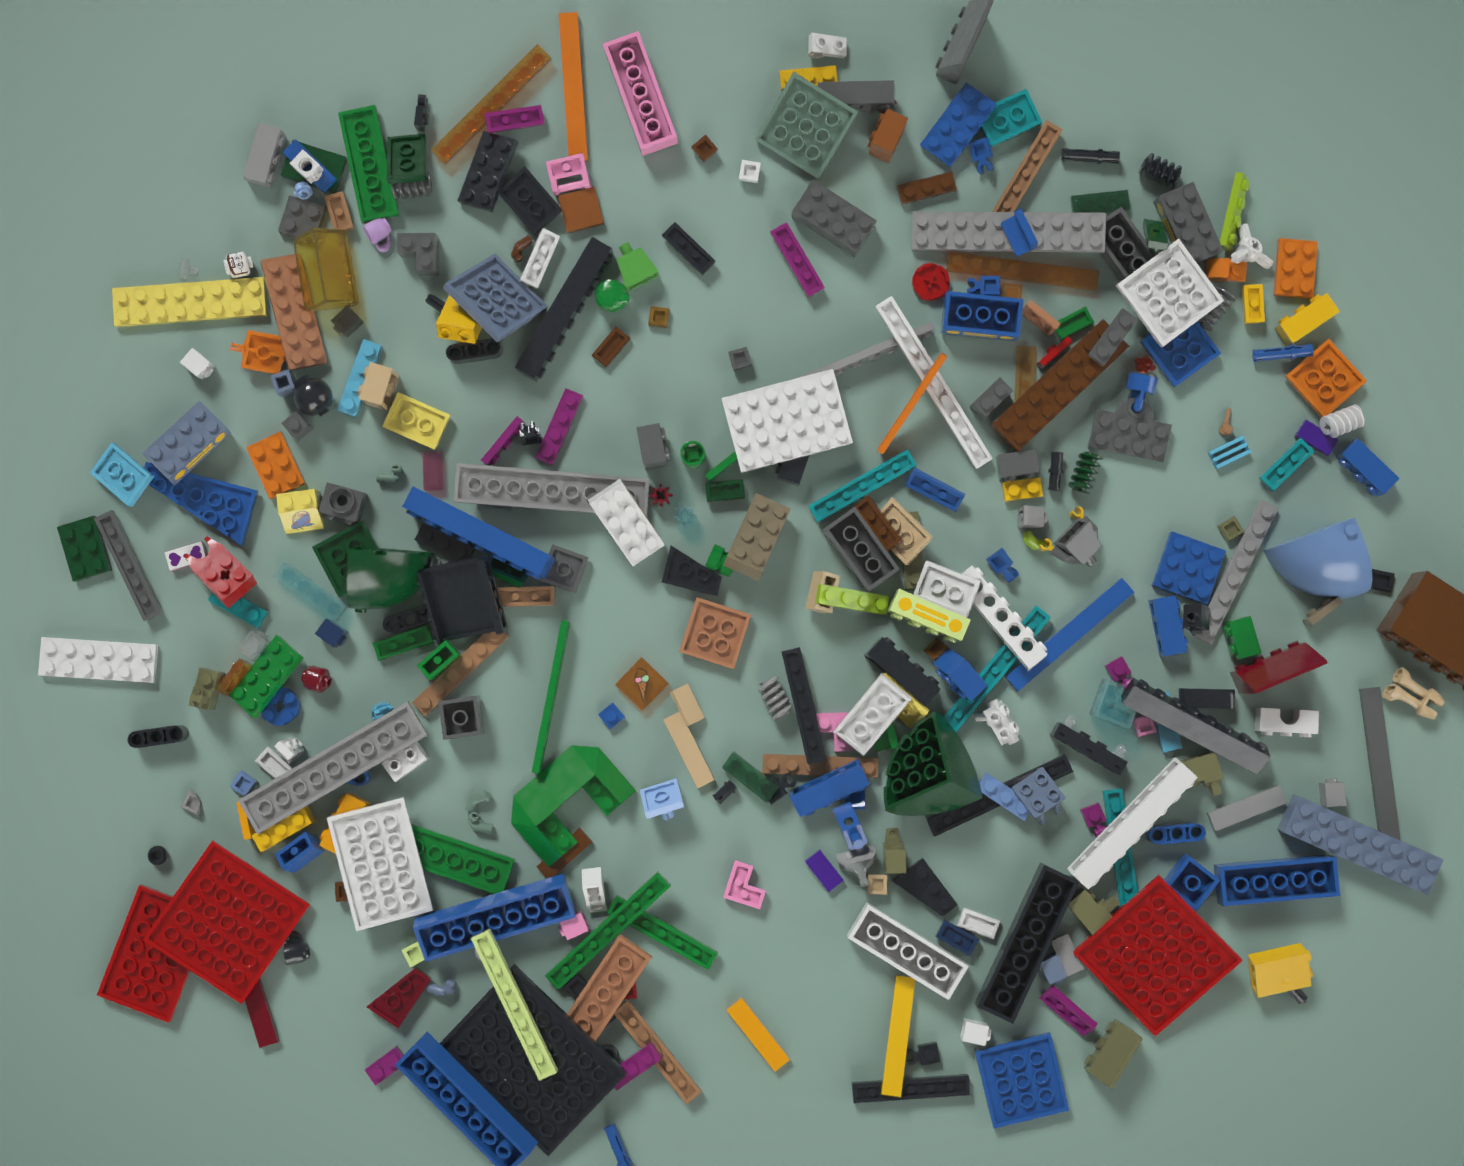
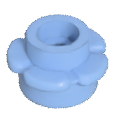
[294,182,313,200]

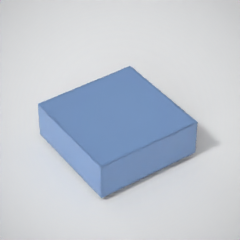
[230,771,258,797]

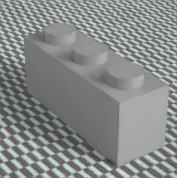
[243,123,286,188]

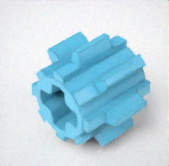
[370,702,393,721]

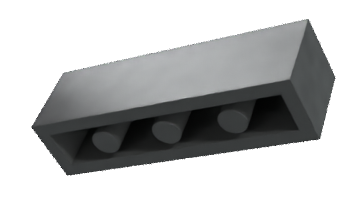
[818,80,895,112]

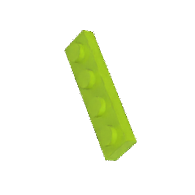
[1220,172,1250,252]
[815,584,889,615]

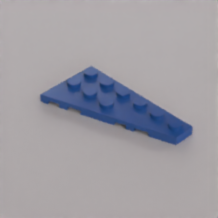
[144,462,258,546]

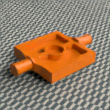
[230,330,286,374]

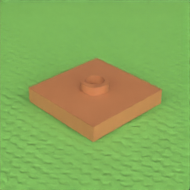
[1022,300,1060,336]

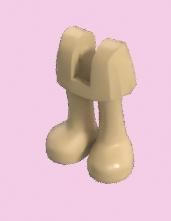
[1382,667,1445,719]

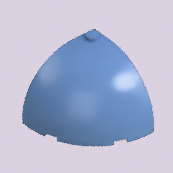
[1264,518,1372,599]

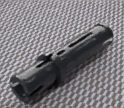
[1061,148,1120,164]

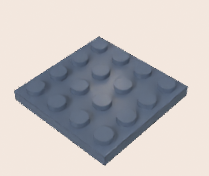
[443,254,548,342]

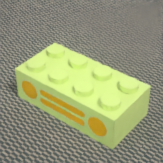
[887,589,971,644]

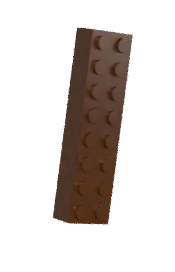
[989,319,1130,452]

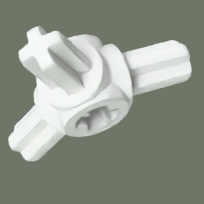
[1231,224,1273,269]

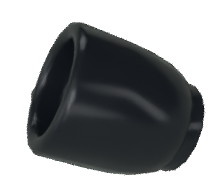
[284,930,310,965]

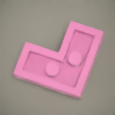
[816,712,854,751]
[723,860,766,909]

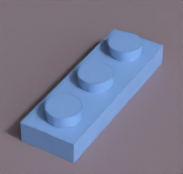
[979,772,1030,821]

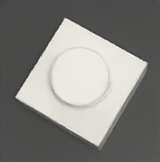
[739,160,761,183]

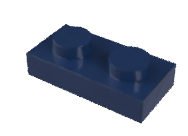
[935,919,979,956]

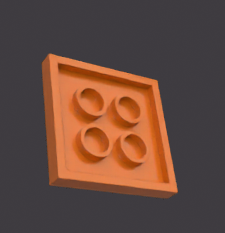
[1284,339,1367,417]

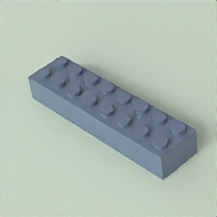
[1277,794,1444,895]

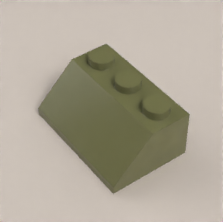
[1084,1019,1143,1089]

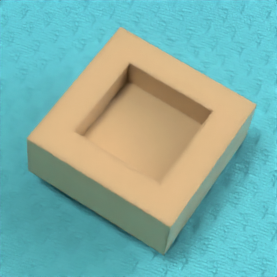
[867,874,887,895]

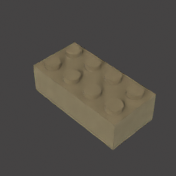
[723,493,791,581]

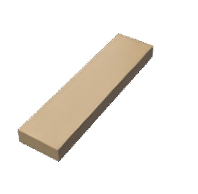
[663,712,715,789]

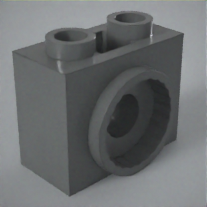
[318,482,368,525]

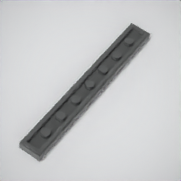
[1359,687,1401,840]

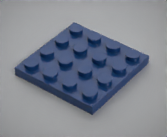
[974,1032,1069,1129]

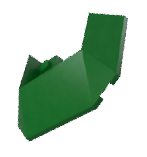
[511,745,636,867]

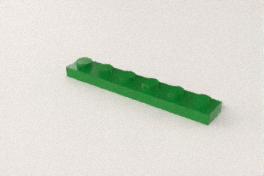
[607,895,718,970]

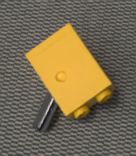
[1248,943,1313,1004]

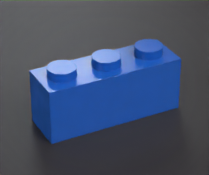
[1336,438,1400,497]
[1148,595,1188,657]

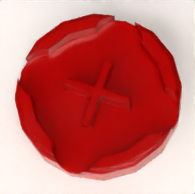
[912,263,950,301]

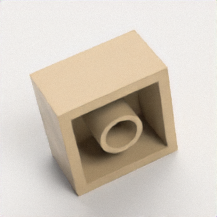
[358,362,399,411]

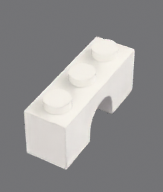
[1254,708,1319,738]

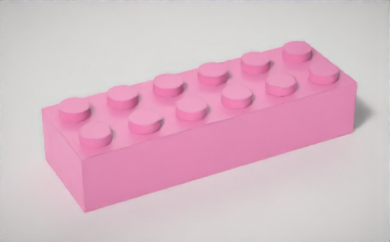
[603,31,678,156]

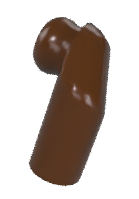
[511,235,533,263]

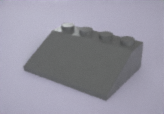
[935,0,994,84]

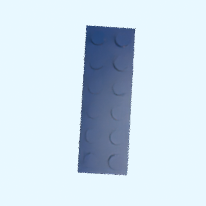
[1214,855,1340,906]

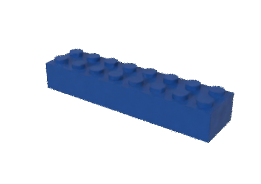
[402,486,556,580]
[413,873,576,962]
[395,1031,538,1166]

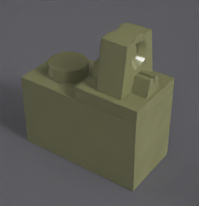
[189,668,225,710]
[1180,751,1224,796]
[882,828,906,874]
[1068,887,1120,935]

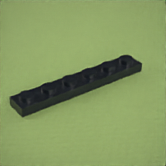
[781,647,827,764]
[852,1074,970,1104]

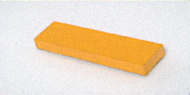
[726,997,790,1072]

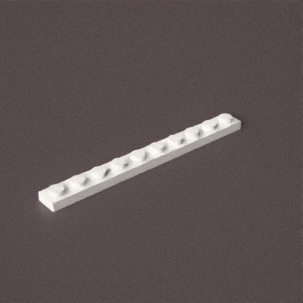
[875,296,993,469]

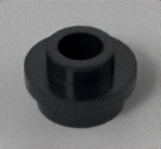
[148,846,168,865]

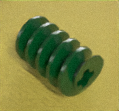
[1068,452,1103,494]

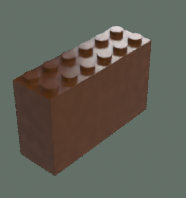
[1376,571,1464,691]

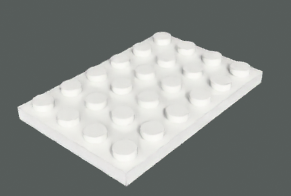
[721,369,853,473]
[327,797,433,931]

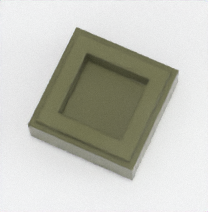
[1217,516,1245,542]

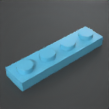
[337,339,382,417]

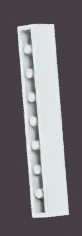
[1067,757,1198,890]

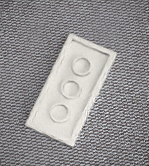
[834,673,912,756]

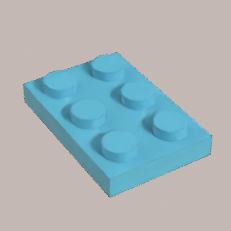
[90,442,154,507]

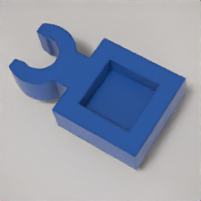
[969,137,993,174]
[967,276,1001,297]

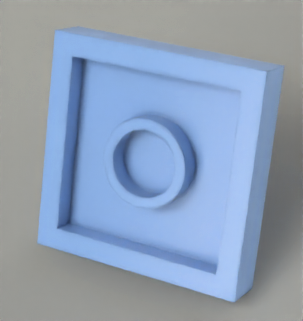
[640,778,684,820]

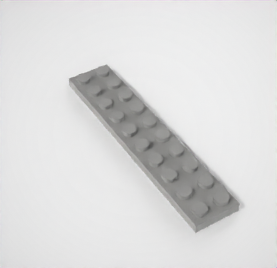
[911,212,1106,253]
[453,463,649,517]
[238,702,428,834]

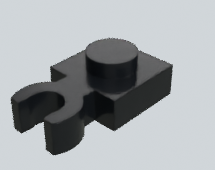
[414,94,429,131]
[520,421,542,446]
[761,773,797,805]
[906,1041,940,1066]

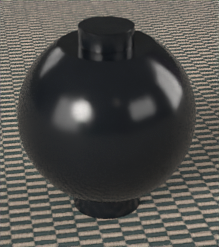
[294,374,333,417]

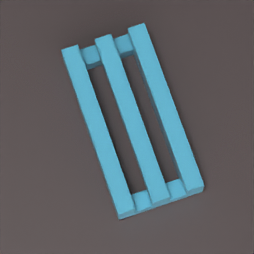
[1208,435,1252,469]

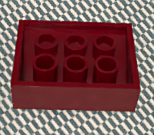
[1230,640,1328,694]

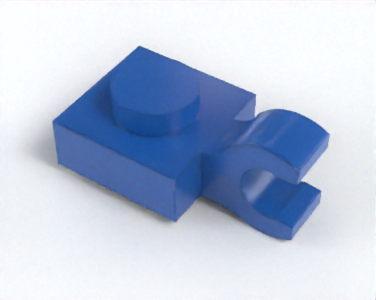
[986,548,1019,583]

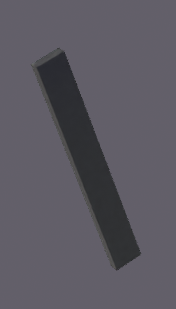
[926,754,1074,837]

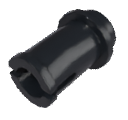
[712,780,737,804]

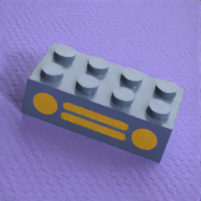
[142,401,231,486]

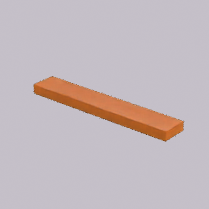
[877,352,948,454]

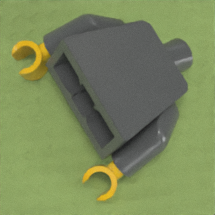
[1038,507,1100,566]

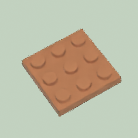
[679,597,751,669]

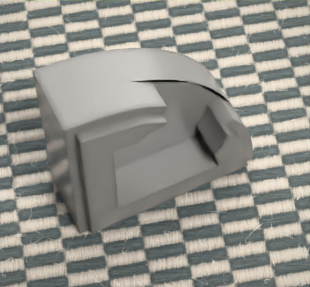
[180,789,201,816]

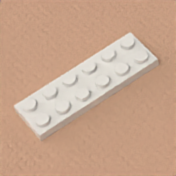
[38,637,158,683]

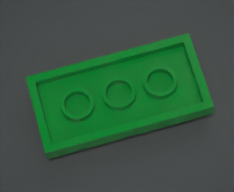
[229,635,304,719]

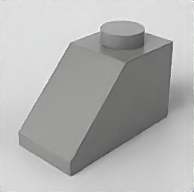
[1018,505,1047,529]

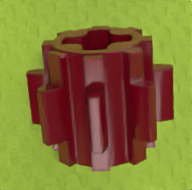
[649,484,673,508]

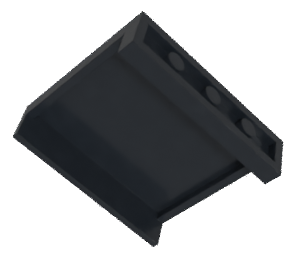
[417,555,508,646]

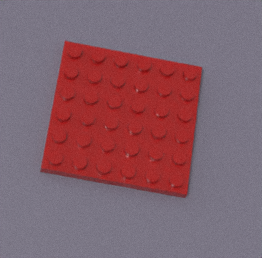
[143,840,311,1004]
[1073,874,1243,1036]

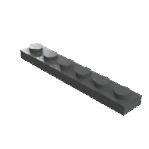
[94,510,163,621]

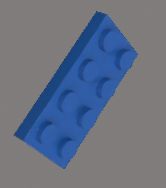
[920,82,997,168]

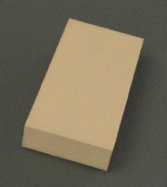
[670,683,705,726]

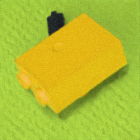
[425,294,482,344]

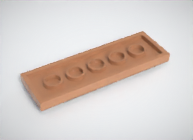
[260,253,327,371]
[567,934,652,1041]

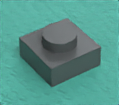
[728,347,752,371]

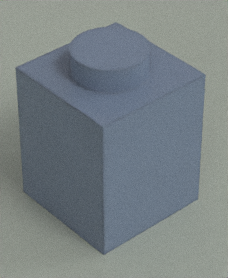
[270,370,297,397]
[1040,952,1067,985]

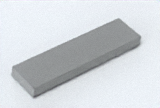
[1207,785,1287,831]

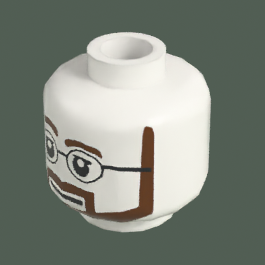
[223,251,253,278]

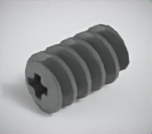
[391,172,432,200]
[1198,287,1236,331]

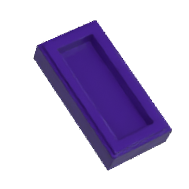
[1295,419,1339,456]
[805,849,844,892]

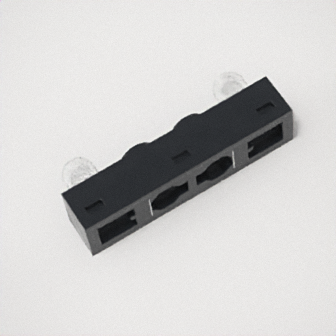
[1050,715,1128,775]

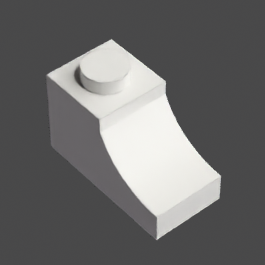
[582,867,607,913]

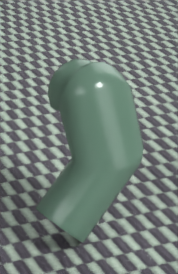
[468,812,493,834]

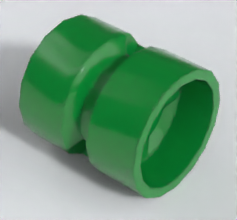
[680,441,705,469]
[705,544,733,577]

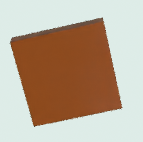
[558,187,604,234]

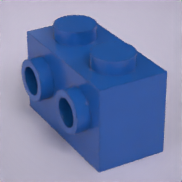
[275,832,325,873]

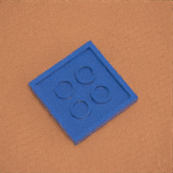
[1140,321,1221,387]
[1152,531,1226,605]

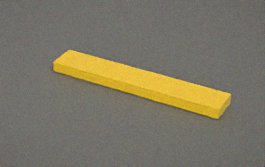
[881,975,915,1097]

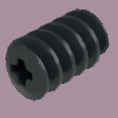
[1138,153,1182,189]

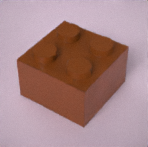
[867,109,908,163]

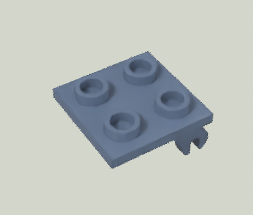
[1011,767,1066,825]

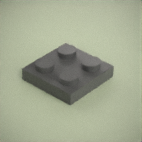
[278,195,327,244]
[539,544,589,593]

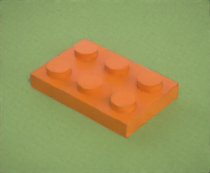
[1273,238,1318,299]
[246,431,306,500]

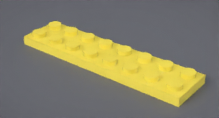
[112,277,268,327]

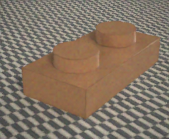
[324,191,355,234]

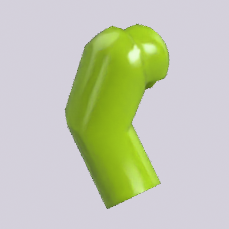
[1023,531,1048,550]

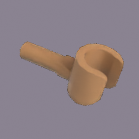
[1219,408,1233,436]

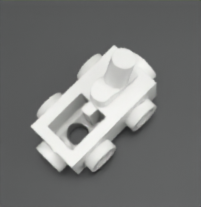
[975,699,1020,745]

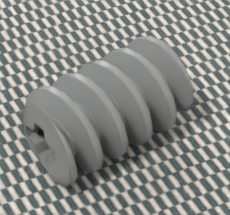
[758,676,793,720]

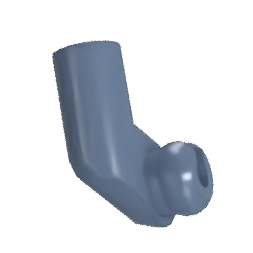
[427,980,456,996]

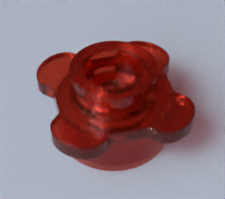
[1135,355,1156,373]

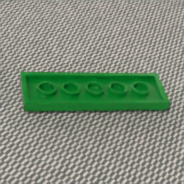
[338,105,399,224]
[411,824,515,894]

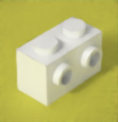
[382,741,430,782]

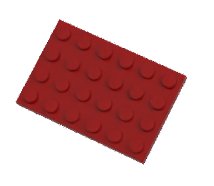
[97,884,190,1023]

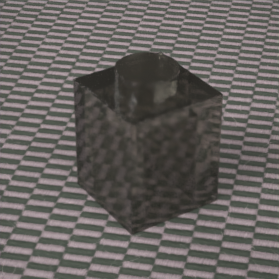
[331,305,364,338]

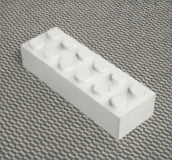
[847,902,969,1000]

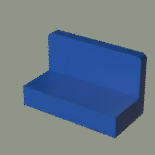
[1001,208,1038,257]

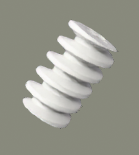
[1320,404,1364,438]

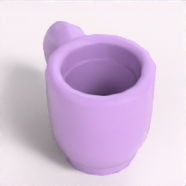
[363,218,392,252]

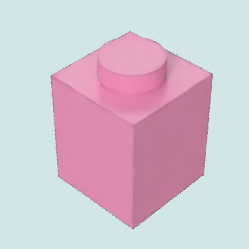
[558,910,590,940]

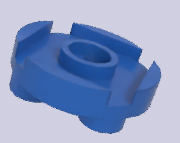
[261,687,300,726]

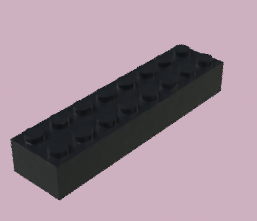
[975,862,1079,1024]

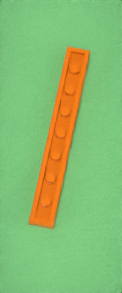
[559,12,588,162]

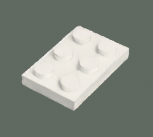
[913,560,981,618]

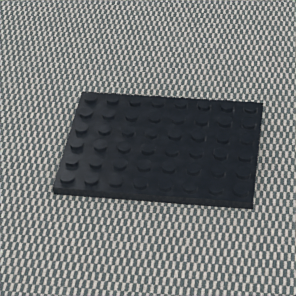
[440,964,628,1156]

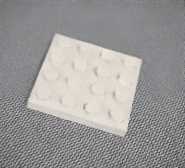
[1116,239,1224,347]

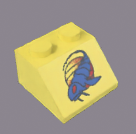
[276,489,325,534]

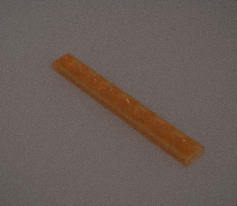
[431,44,551,165]
[946,251,1099,291]

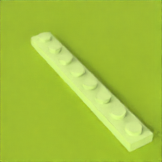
[471,929,558,1081]

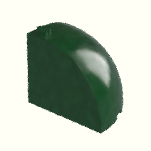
[347,546,434,613]
[883,711,983,816]

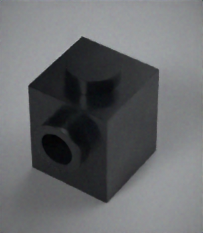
[1183,603,1210,634]

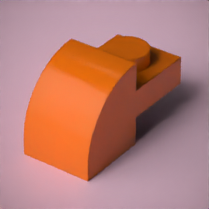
[1204,258,1247,283]

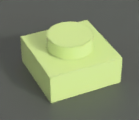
[402,941,424,967]

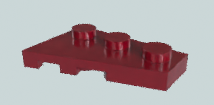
[366,967,432,1028]

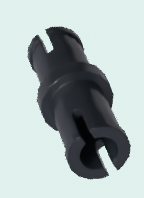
[1048,452,1064,491]

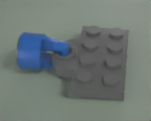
[1087,371,1172,462]

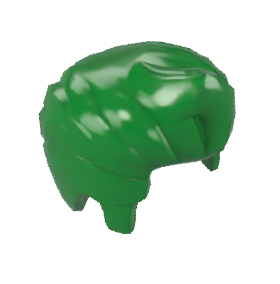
[595,280,630,313]

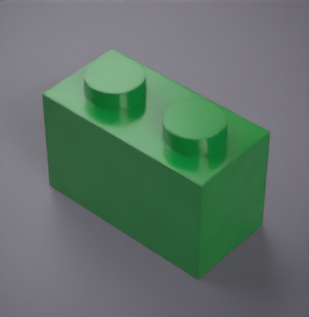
[1223,616,1262,659]
[417,640,462,680]

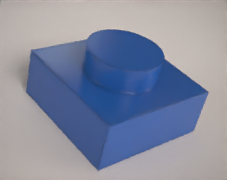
[598,702,625,729]
[845,790,866,810]

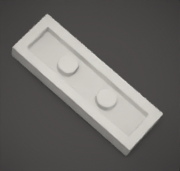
[519,228,560,289]

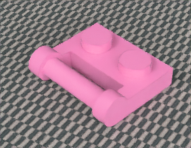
[546,153,591,196]

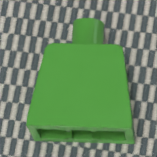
[617,242,659,292]

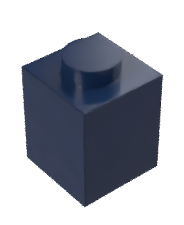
[315,618,348,648]

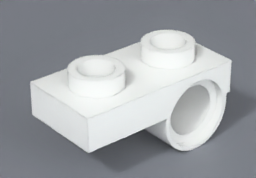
[808,33,847,58]
[274,737,305,764]

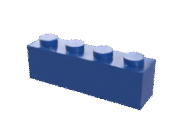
[789,759,870,817]

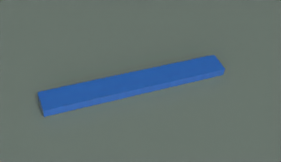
[1005,578,1135,691]

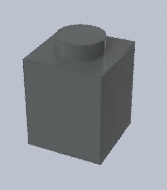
[281,411,313,441]

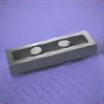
[1087,308,1138,367]

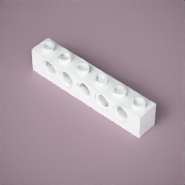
[962,566,1047,671]

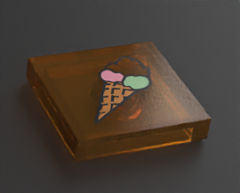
[615,657,669,711]

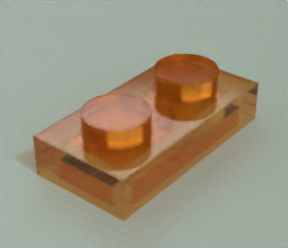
[216,658,252,697]

